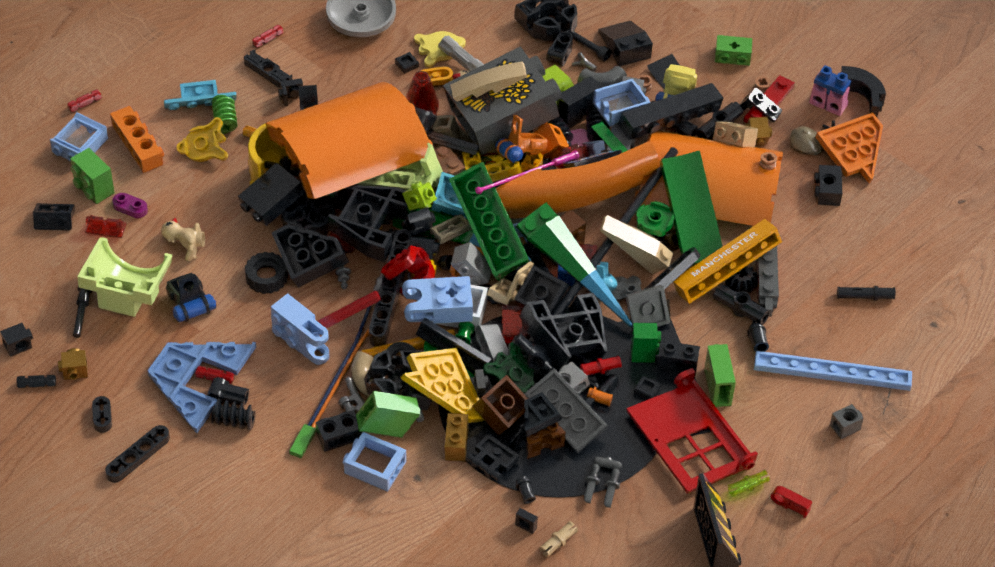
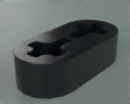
[92,396,112,433]

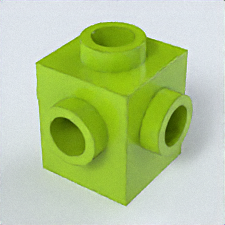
[402,181,437,210]

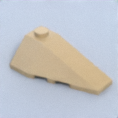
[600,215,673,275]

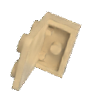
[487,261,534,305]

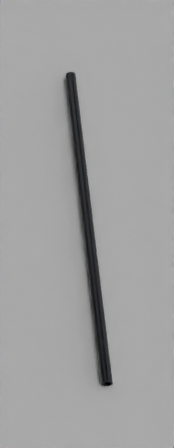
[522,147,678,360]

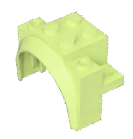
[358,143,443,190]

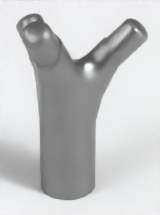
[572,52,597,72]

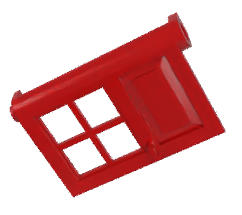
[626,368,758,494]

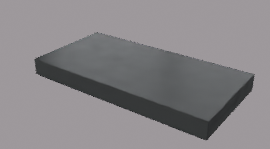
[525,368,608,453]

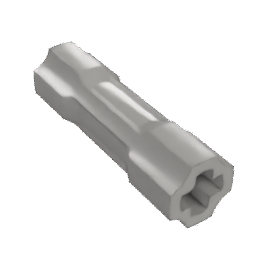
[438,35,484,72]

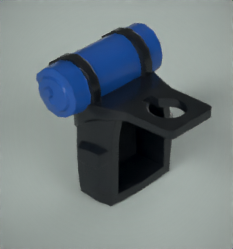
[166,273,216,323]

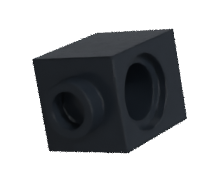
[0,323,33,357]

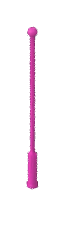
[475,150,579,194]

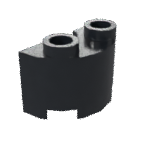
[401,207,436,237]

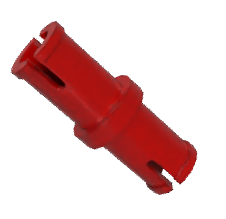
[580,355,622,375]

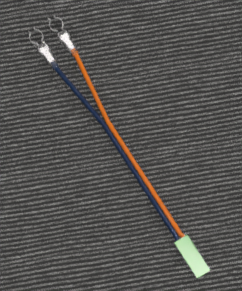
[289,273,410,458]

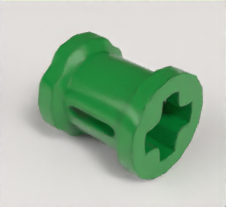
[455,322,475,345]

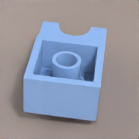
[402,276,473,323]
[271,293,329,365]

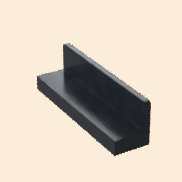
[415,318,491,371]

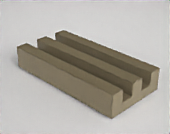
[430,214,472,244]

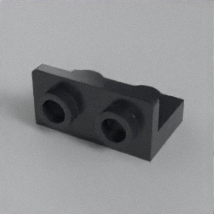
[33,203,75,230]

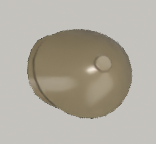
[789,126,824,155]

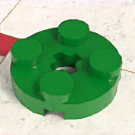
[636,201,674,237]

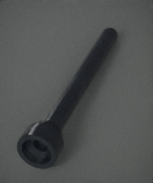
[548,16,612,62]

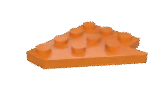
[815,113,883,183]

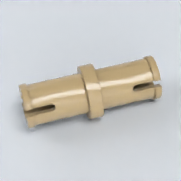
[539,521,578,557]

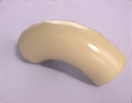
[351,351,373,397]

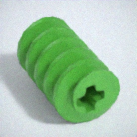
[212,94,238,134]

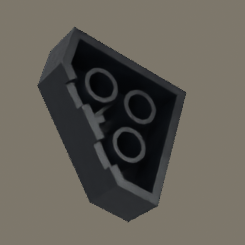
[271,224,350,288]

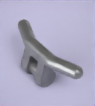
[338,377,365,414]

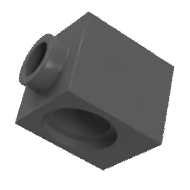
[830,404,864,439]

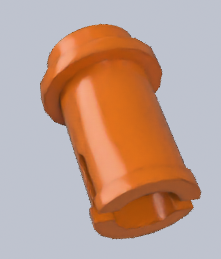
[587,387,613,406]

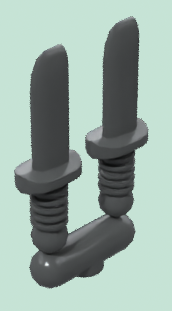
[584,457,622,508]

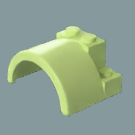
[77,237,172,317]

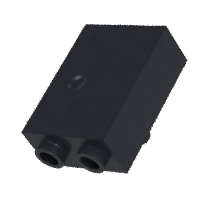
[238,163,305,226]

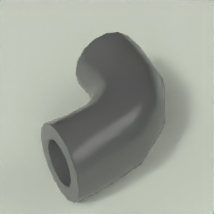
[577,66,627,88]

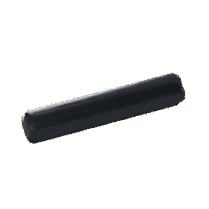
[427,131,479,155]

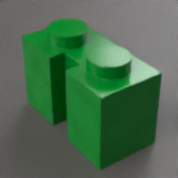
[631,323,661,363]

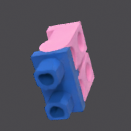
[809,65,851,116]

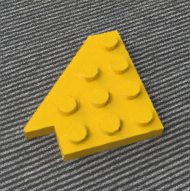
[401,348,484,423]

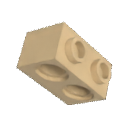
[713,122,758,147]

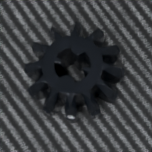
[725,266,758,293]

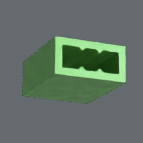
[704,344,736,407]
[356,391,420,438]

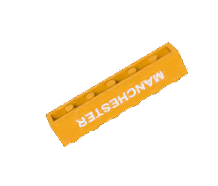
[673,219,782,304]

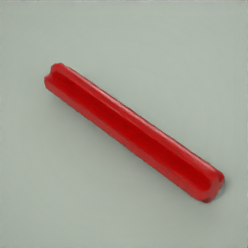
[317,291,381,329]

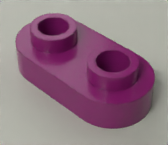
[112,193,148,218]

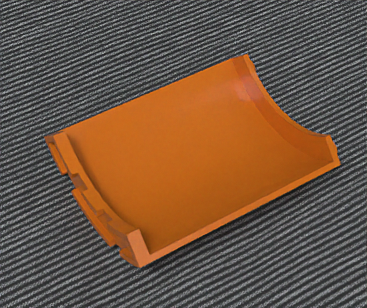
[265,82,433,199]
[634,131,783,226]

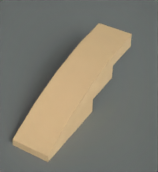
[451,61,527,102]

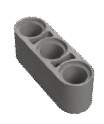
[475,324,508,363]

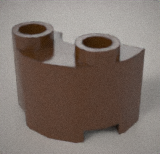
[526,422,566,459]

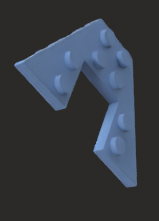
[148,342,256,433]

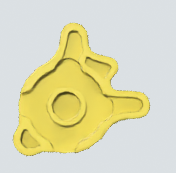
[414,31,466,68]

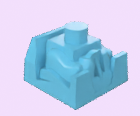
[431,172,467,219]

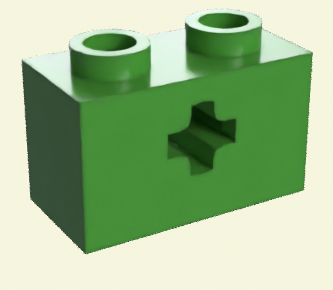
[715,35,752,66]

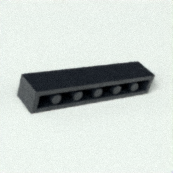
[618,83,724,140]

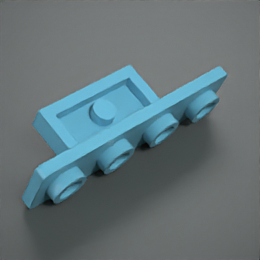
[164,80,237,110]

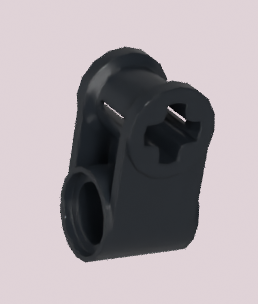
[546,32,573,66]

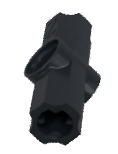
[696,101,743,140]
[713,284,769,325]

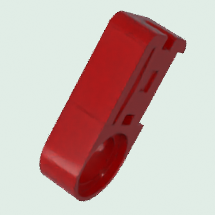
[770,486,812,518]

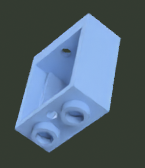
[342,432,406,492]

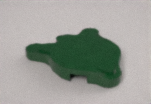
[482,342,534,394]

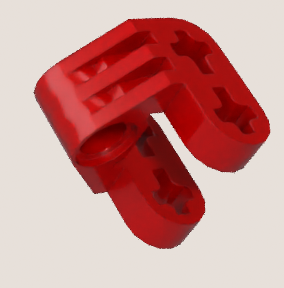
[381,246,435,299]

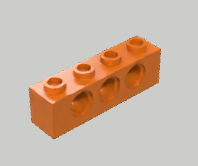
[110,106,164,173]

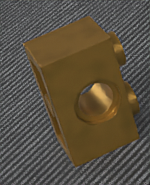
[445,413,469,461]

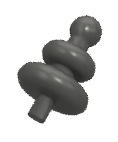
[335,265,351,289]

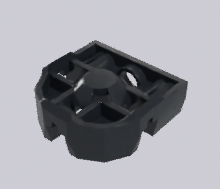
[514,0,578,41]
[364,350,432,410]

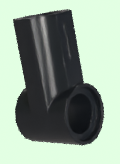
[207,377,249,405]

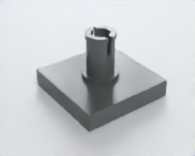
[625,285,670,331]

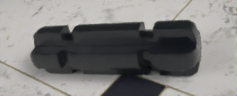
[16,374,56,388]

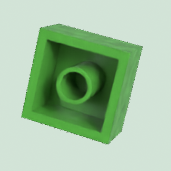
[70,148,115,204]

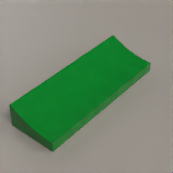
[660,150,723,266]
[449,162,530,281]

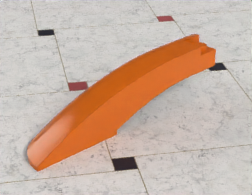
[496,141,660,219]

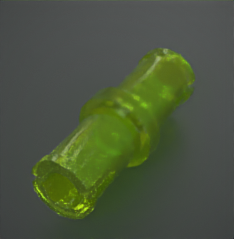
[728,470,770,497]

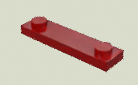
[743,75,795,123]

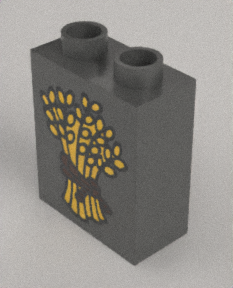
[443,46,562,155]

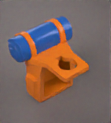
[495,115,548,163]

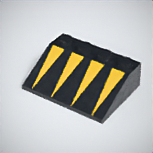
[693,473,741,567]

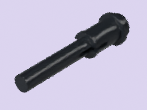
[73,286,93,338]

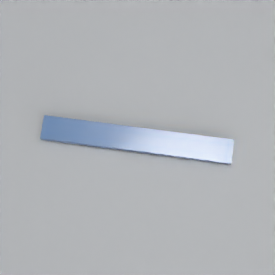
[754,351,912,391]

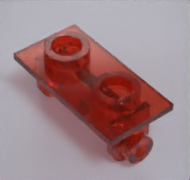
[85,215,127,238]

